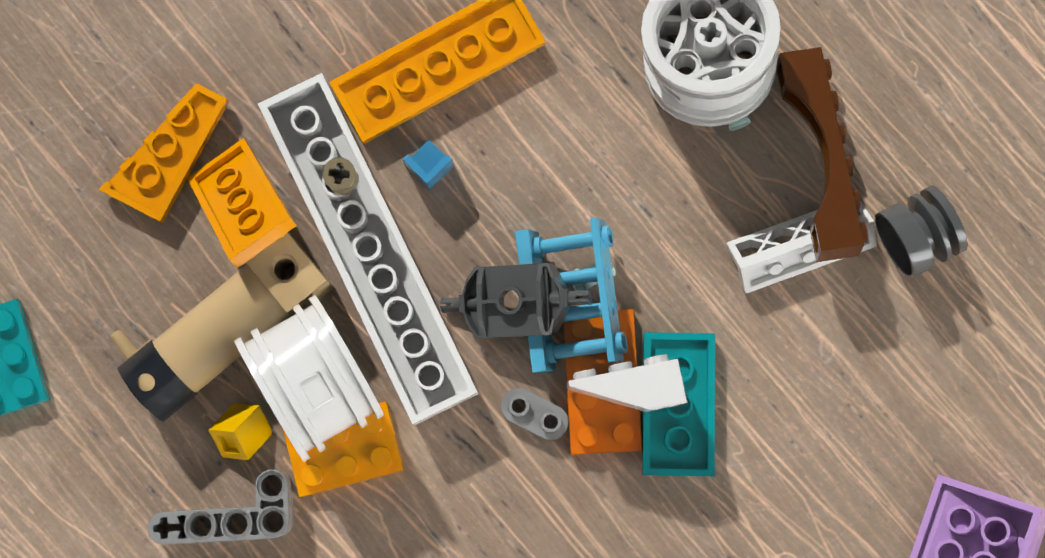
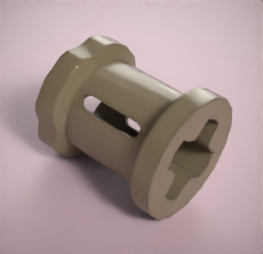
[323,157,359,195]

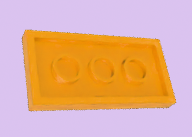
[187,138,297,268]

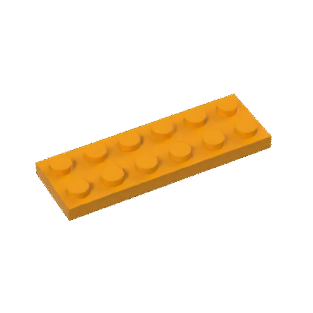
[329,0,546,144]

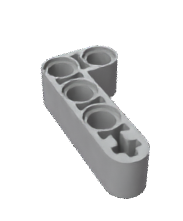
[148,469,294,545]

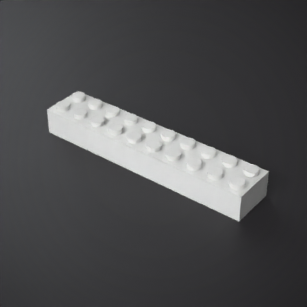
[258,73,479,425]

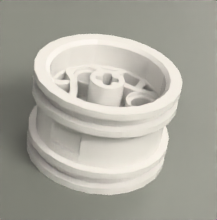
[641,0,781,127]
[234,295,384,462]

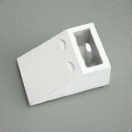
[567,354,687,412]

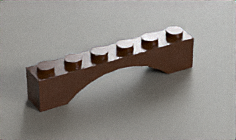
[776,47,868,262]

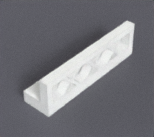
[726,201,877,294]

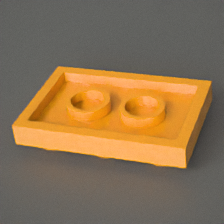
[283,401,404,497]

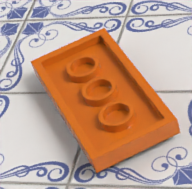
[563,309,642,455]

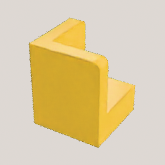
[208,403,272,460]

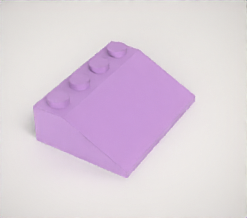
[910,474,1045,558]

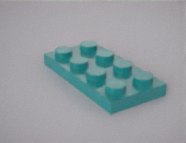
[642,332,715,477]

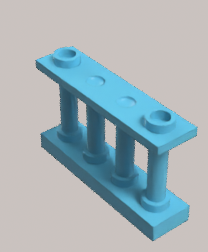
[515,218,627,373]

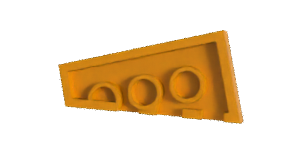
[99,83,230,223]

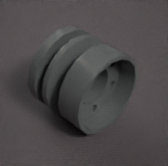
[875,185,968,279]

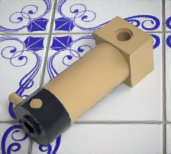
[110,232,335,422]

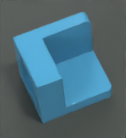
[402,140,454,191]

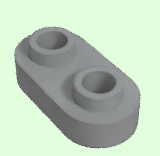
[501,388,568,440]

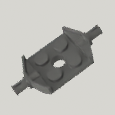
[440,263,593,339]

